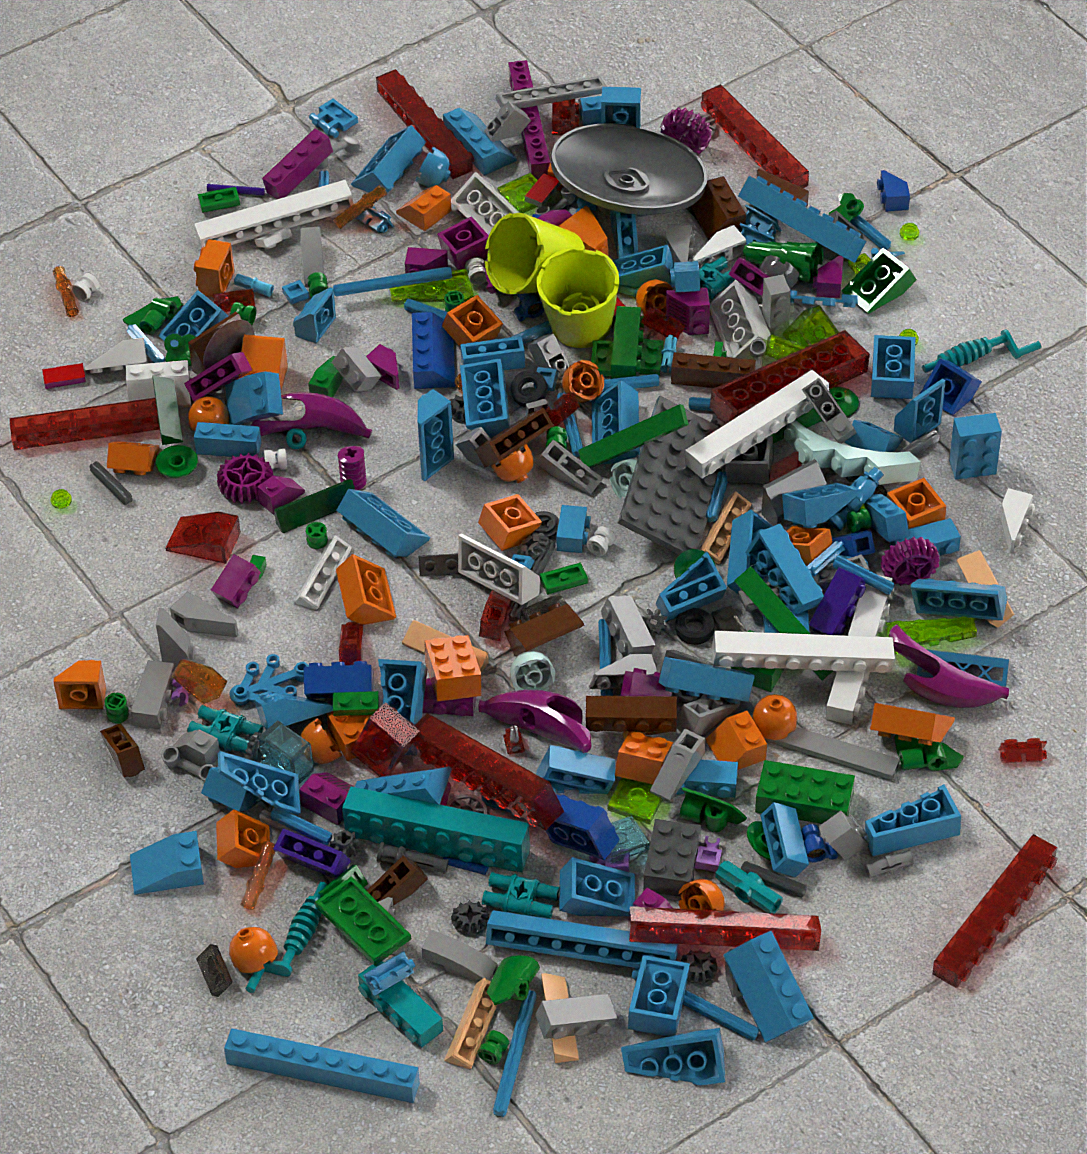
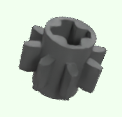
[641,609,667,635]
[330,830,359,858]

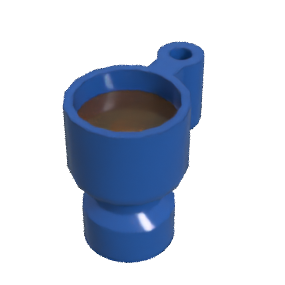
[514,293,544,321]
[801,824,838,863]

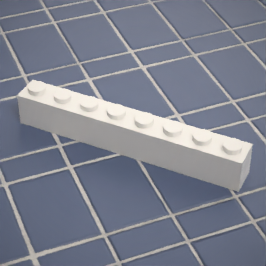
[195,180,354,248]
[685,370,829,478]
[826,575,895,725]
[712,631,895,673]

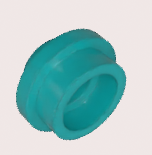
[286,428,307,449]

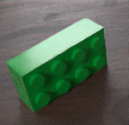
[755,760,855,824]

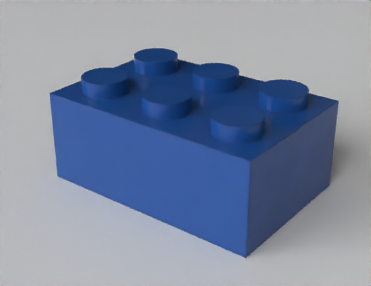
[304,661,374,699]
[536,793,620,860]

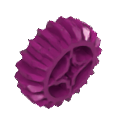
[660,107,712,154]
[217,453,274,504]
[881,537,940,586]

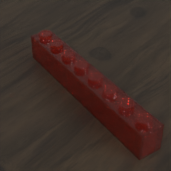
[376,69,474,179]
[701,84,809,188]
[9,398,160,450]
[932,834,1058,988]
[628,906,822,951]

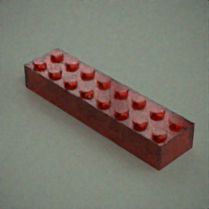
[710,330,870,424]
[409,713,564,831]

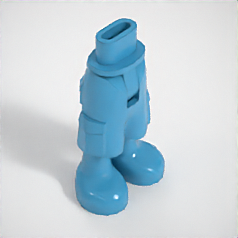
[826,467,884,532]

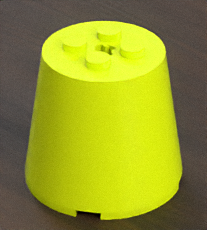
[485,213,585,294]
[537,247,619,348]

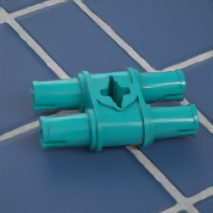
[699,256,736,299]
[187,705,264,754]
[482,872,560,919]

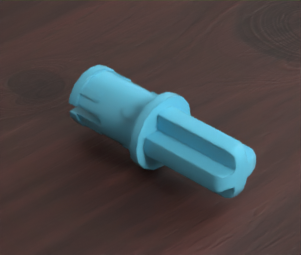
[234,274,274,297]
[660,335,677,373]

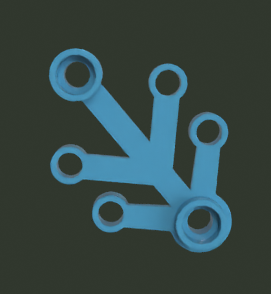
[790,290,858,308]
[230,654,309,706]

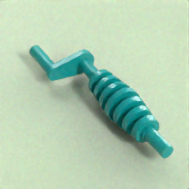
[922,329,1042,373]
[245,882,328,993]

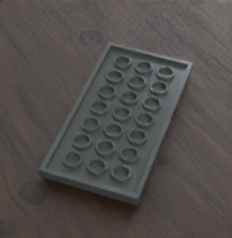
[617,396,723,555]

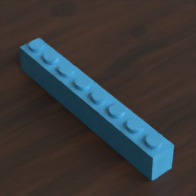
[738,176,867,263]
[486,910,679,968]
[224,1028,420,1103]

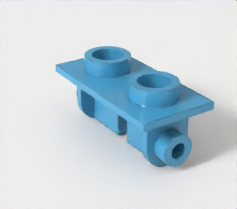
[354,200,394,233]
[745,204,782,236]
[740,223,776,245]
[363,951,415,996]

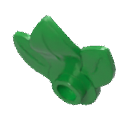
[829,193,864,222]
[164,334,196,366]

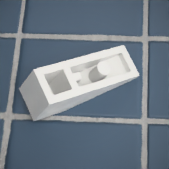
[693,225,746,269]

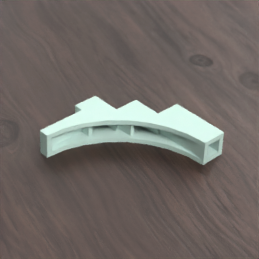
[784,420,921,485]

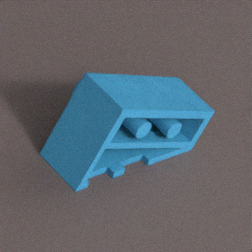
[656,552,727,622]
[536,745,615,794]

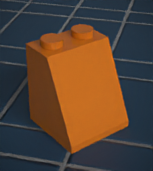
[559,206,608,256]
[237,334,288,390]

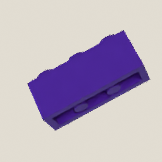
[809,567,866,636]
[273,828,351,879]

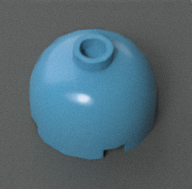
[415,147,451,187]

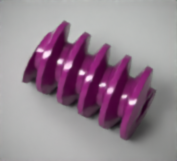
[338,446,367,490]

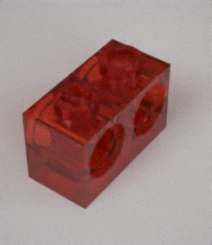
[552,99,579,135]

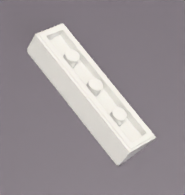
[294,535,353,610]

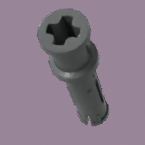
[377,842,449,874]

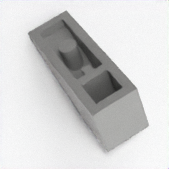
[535,440,603,495]
[156,608,195,668]
[677,697,740,736]

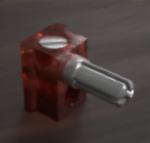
[503,725,525,755]

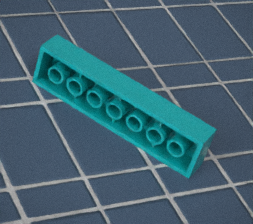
[342,786,530,873]

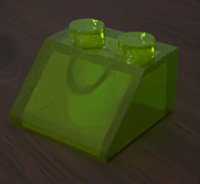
[782,305,842,362]

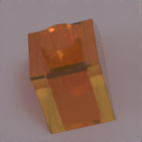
[172,659,228,704]

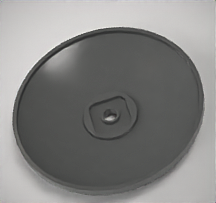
[551,123,707,215]

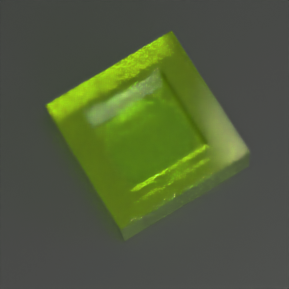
[848,253,871,275]

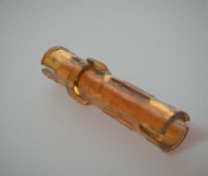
[333,184,387,229]
[52,266,79,317]
[241,841,275,910]

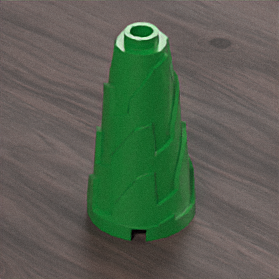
[743,241,823,284]

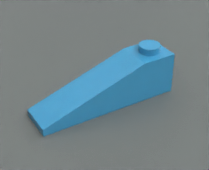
[218,751,301,815]
[621,1028,725,1085]

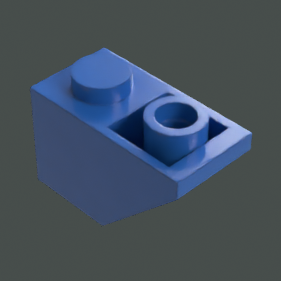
[877,170,910,212]
[832,530,876,557]

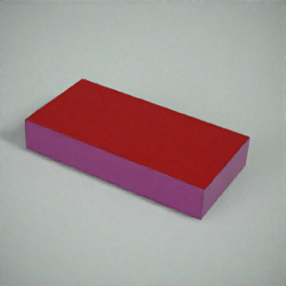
[42,363,86,389]

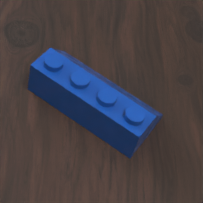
[412,312,455,389]

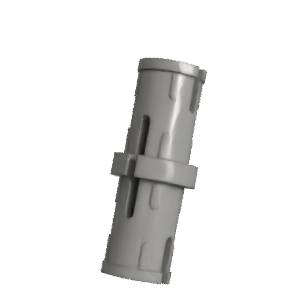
[865,850,914,878]

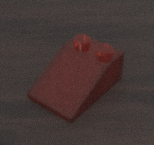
[165,511,241,564]
[350,702,420,777]

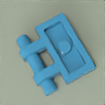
[309,98,358,138]

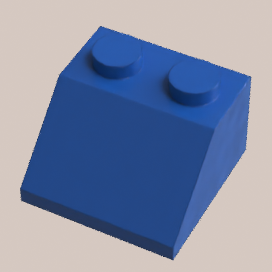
[920,358,982,415]

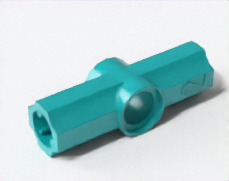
[715,861,783,915]

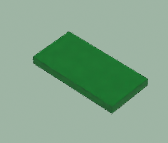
[315,876,412,966]

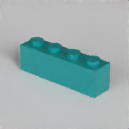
[358,961,443,1048]

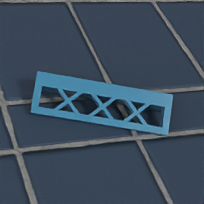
[917,649,1009,686]

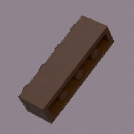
[671,352,756,392]
[474,408,554,468]
[585,696,677,733]

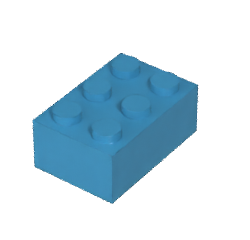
[601,87,641,128]
[871,335,916,399]
[949,413,1002,480]

